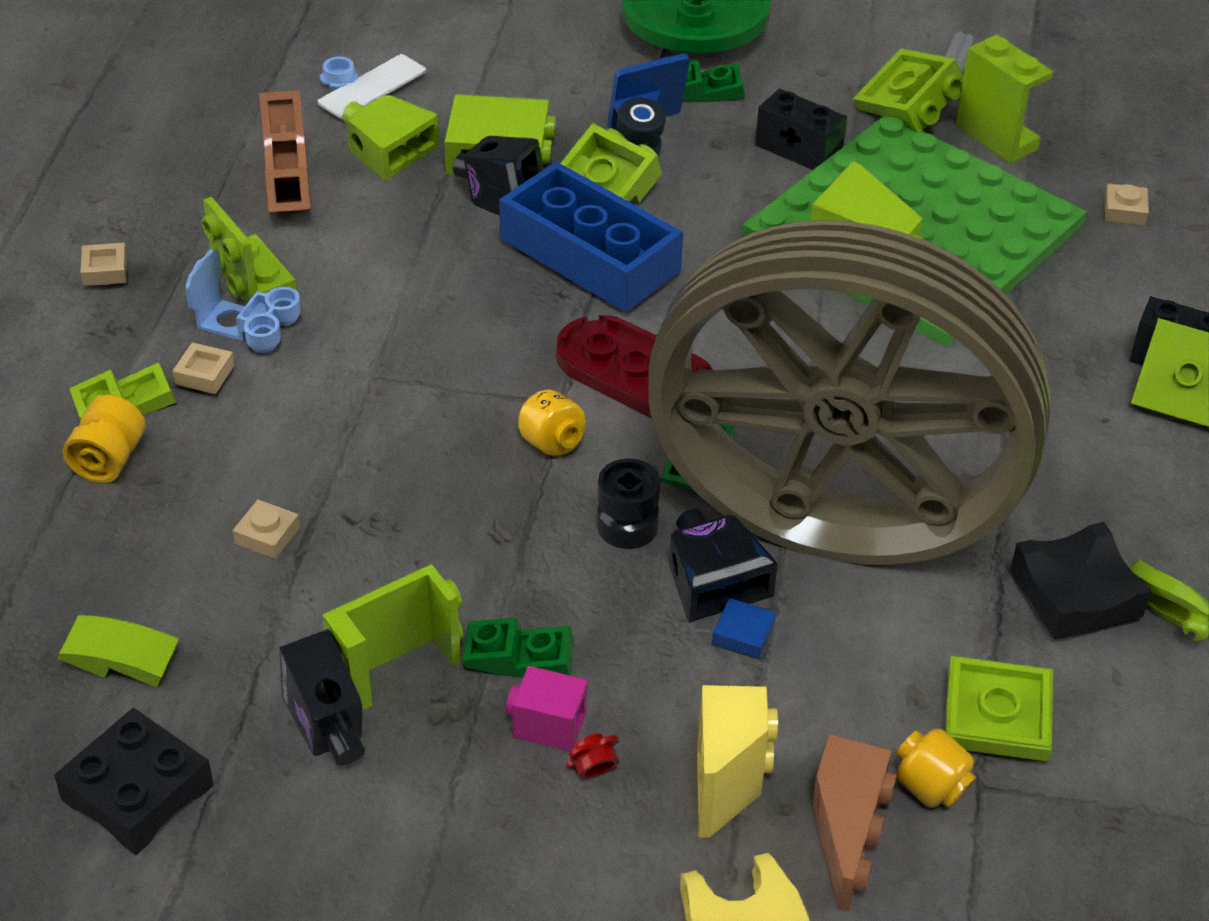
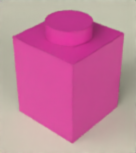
[506,666,588,751]

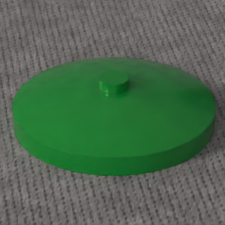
[622,0,771,53]

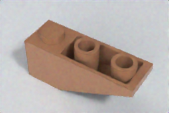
[812,734,897,911]

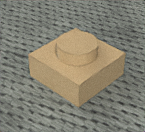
[1104,184,1149,226]
[80,242,127,286]
[172,342,235,394]
[232,499,300,559]

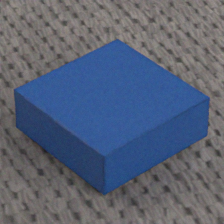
[712,598,776,659]

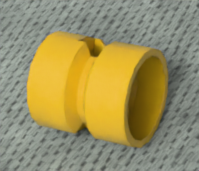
[62,395,146,483]

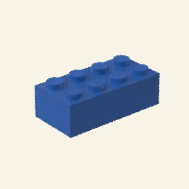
[499,161,683,313]

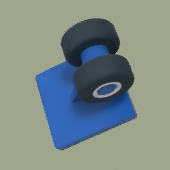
[607,53,690,157]

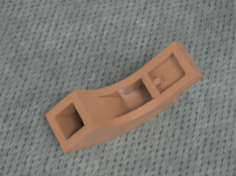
[259,90,311,213]

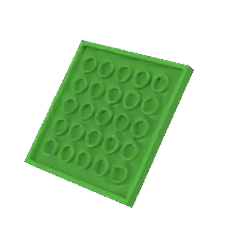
[742,115,1087,347]

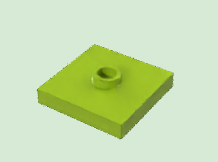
[1131,318,1209,428]
[945,656,1053,762]

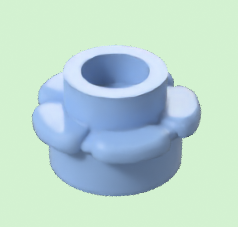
[320,57,358,91]

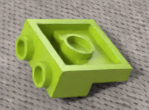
[853,48,963,132]
[560,123,662,203]

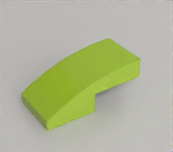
[69,362,177,419]
[57,615,179,688]

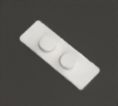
[317,54,426,119]

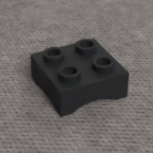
[1011,522,1151,640]
[54,707,214,856]

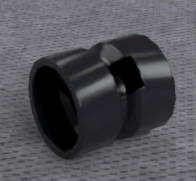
[597,458,661,549]

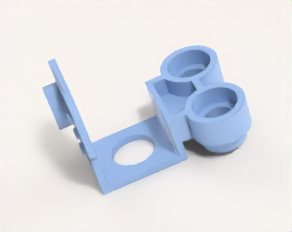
[185,249,301,353]

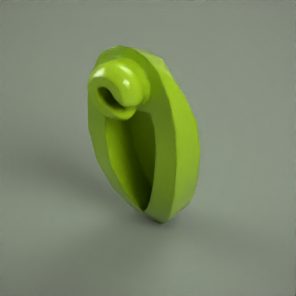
[1129,558,1209,642]

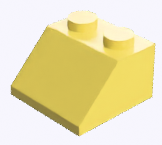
[697,685,778,838]

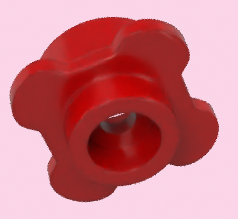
[566,733,619,779]

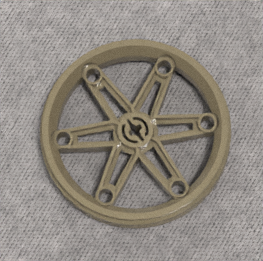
[648,220,1051,565]

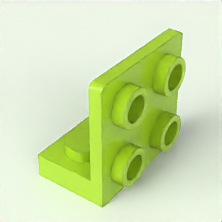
[201,197,297,304]

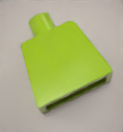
[342,95,439,181]

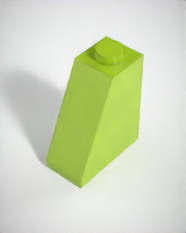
[811,162,924,240]

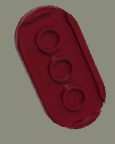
[556,315,714,418]

